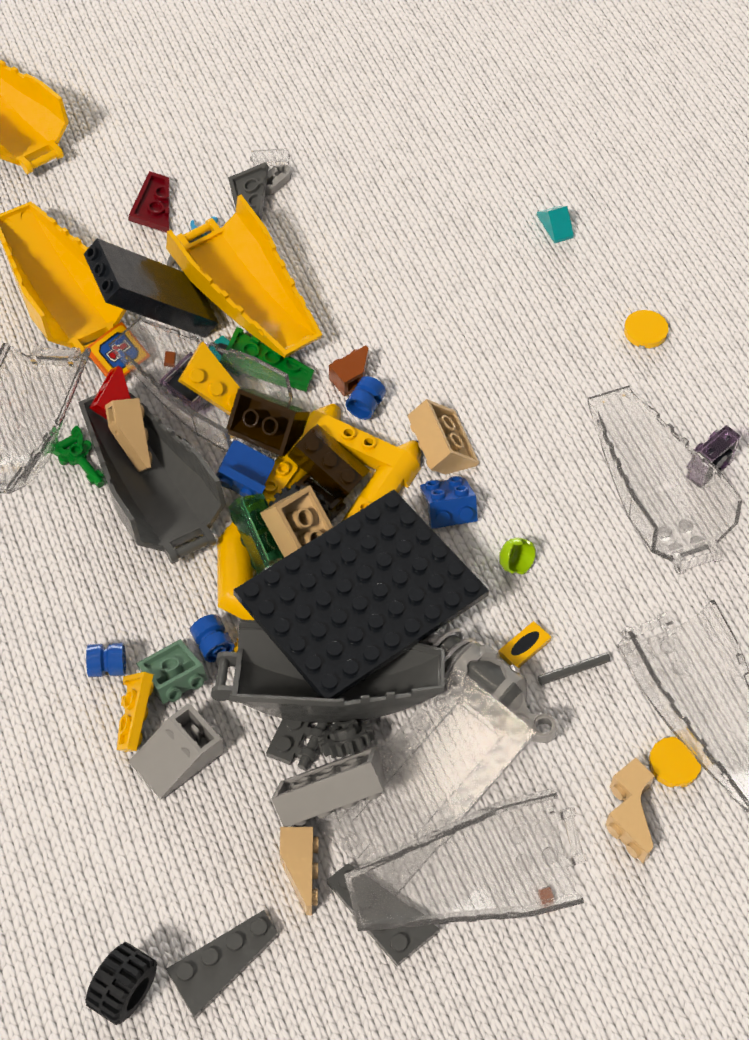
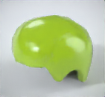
[499,537,536,575]

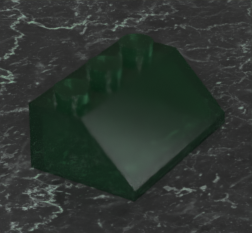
[228,493,284,574]

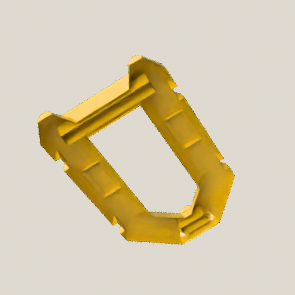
[217,403,421,620]

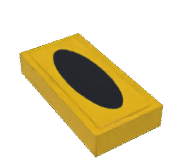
[498,621,551,668]

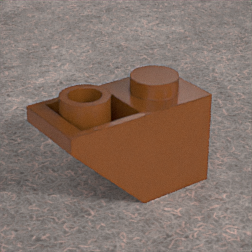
[329,345,369,397]

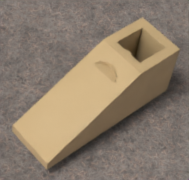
[105,398,152,472]
[280,827,319,915]

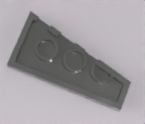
[327,863,440,967]
[166,910,278,1020]

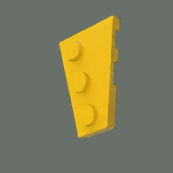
[178,342,240,416]
[117,672,154,752]

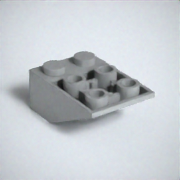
[129,703,224,800]

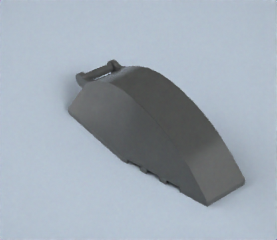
[211,620,445,723]

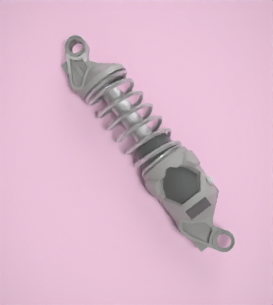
[419,622,556,746]

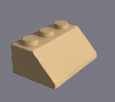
[407,399,480,475]
[260,485,333,558]

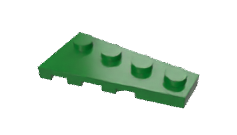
[221,327,314,392]

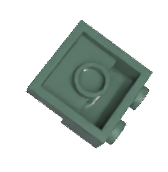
[136,639,208,704]

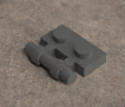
[266,719,328,770]

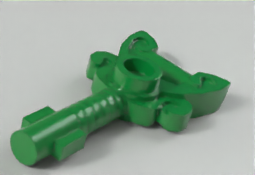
[46,425,105,488]

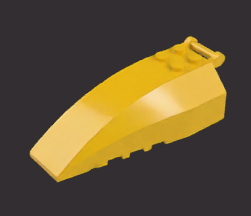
[0,60,69,174]
[166,195,322,358]
[0,201,126,359]

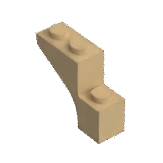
[605,758,655,863]

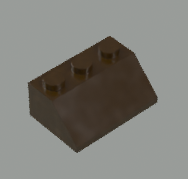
[225,388,310,457]
[288,424,370,499]

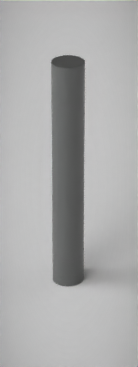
[538,652,610,685]

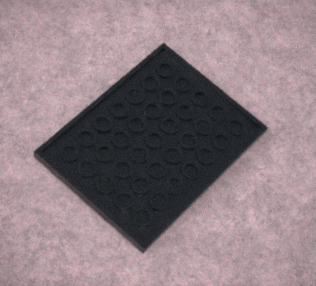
[233,490,489,699]

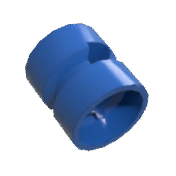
[346,376,386,420]
[190,614,235,662]
[86,643,126,678]

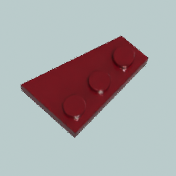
[128,171,169,233]

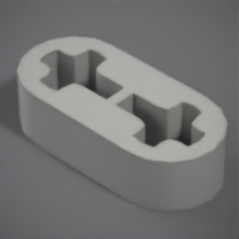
[265,163,291,195]

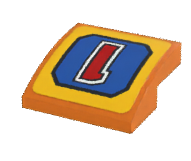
[84,322,150,377]

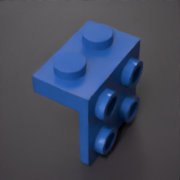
[216,440,275,502]
[420,476,478,529]

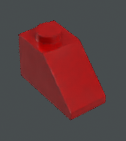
[89,366,131,419]

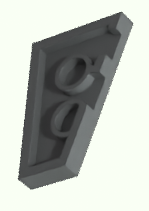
[228,162,269,220]

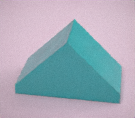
[537,206,574,244]

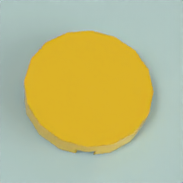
[624,310,668,348]
[648,737,701,788]

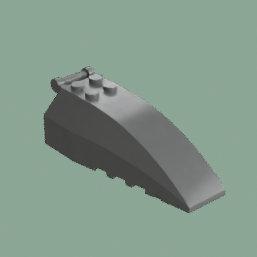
[78,392,226,564]

